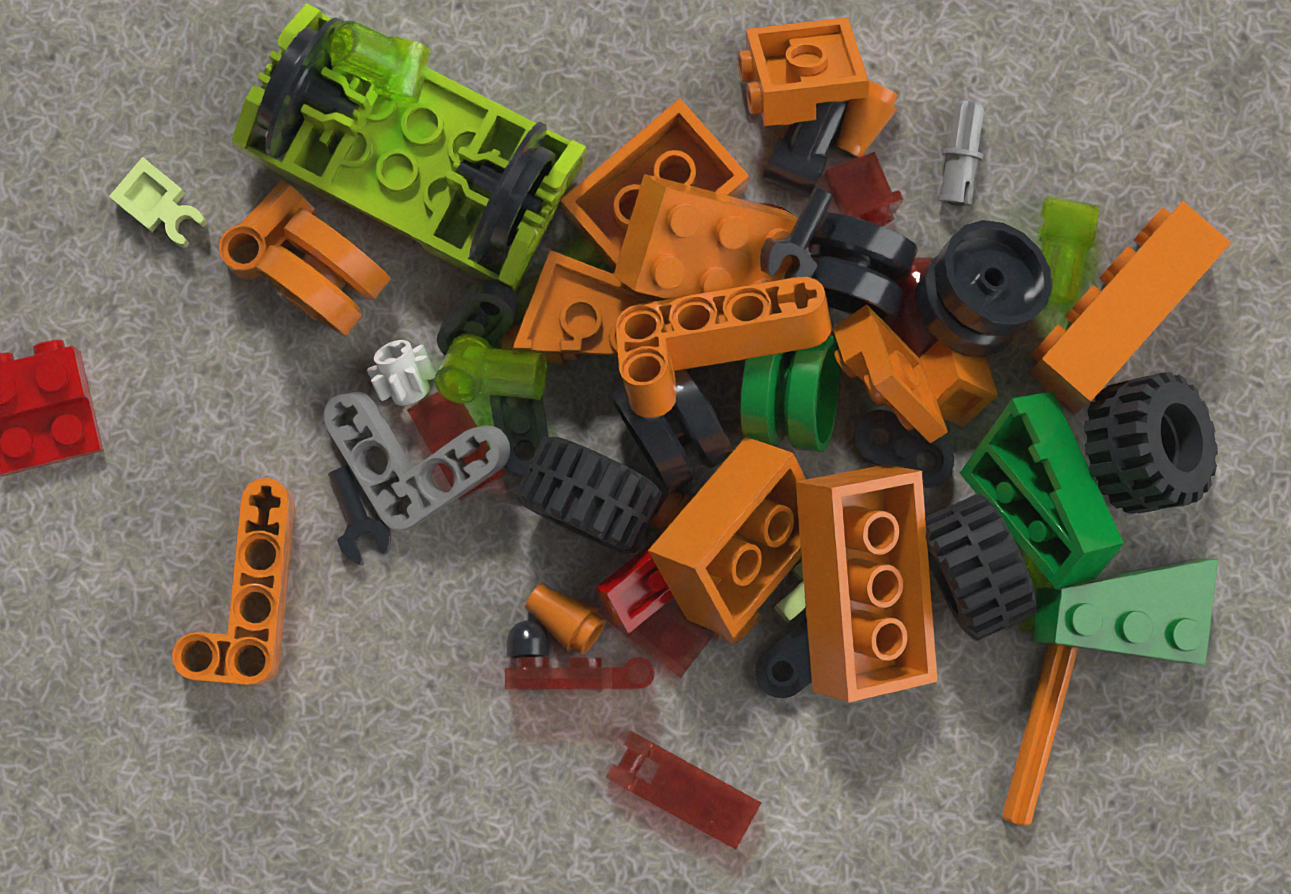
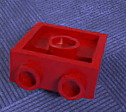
[0,340,104,477]

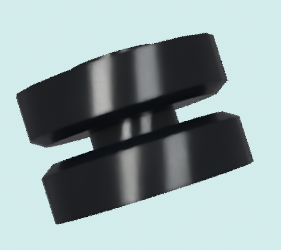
[808,212,918,321]
[916,220,1052,357]
[609,369,733,494]

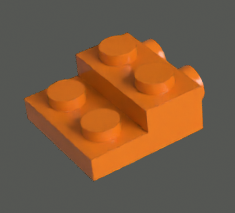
[738,17,869,126]
[832,305,948,443]

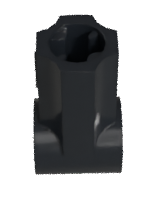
[762,102,846,199]

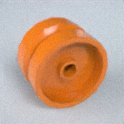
[255,208,391,337]

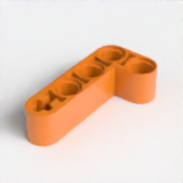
[616,277,832,418]
[172,478,295,686]

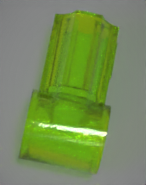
[326,21,432,103]
[1037,195,1099,304]
[434,334,548,404]

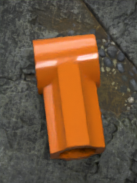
[219,179,317,280]

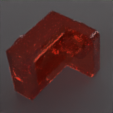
[824,152,904,226]

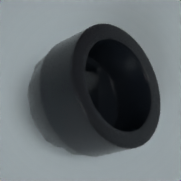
[506,620,549,659]

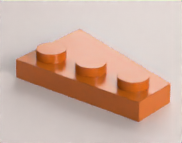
[512,250,666,356]

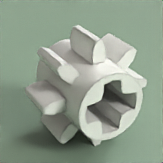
[367,340,437,406]

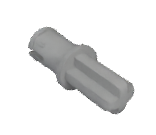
[939,100,984,206]

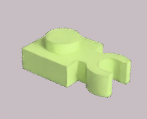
[109,157,207,248]

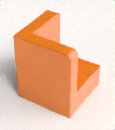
[919,340,998,428]

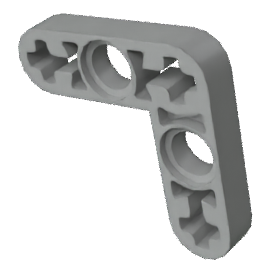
[324,391,510,530]

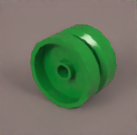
[741,335,841,452]

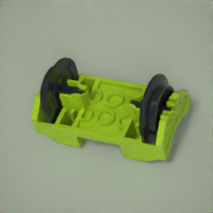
[231,3,588,294]

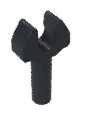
[760,187,834,280]
[328,466,391,565]

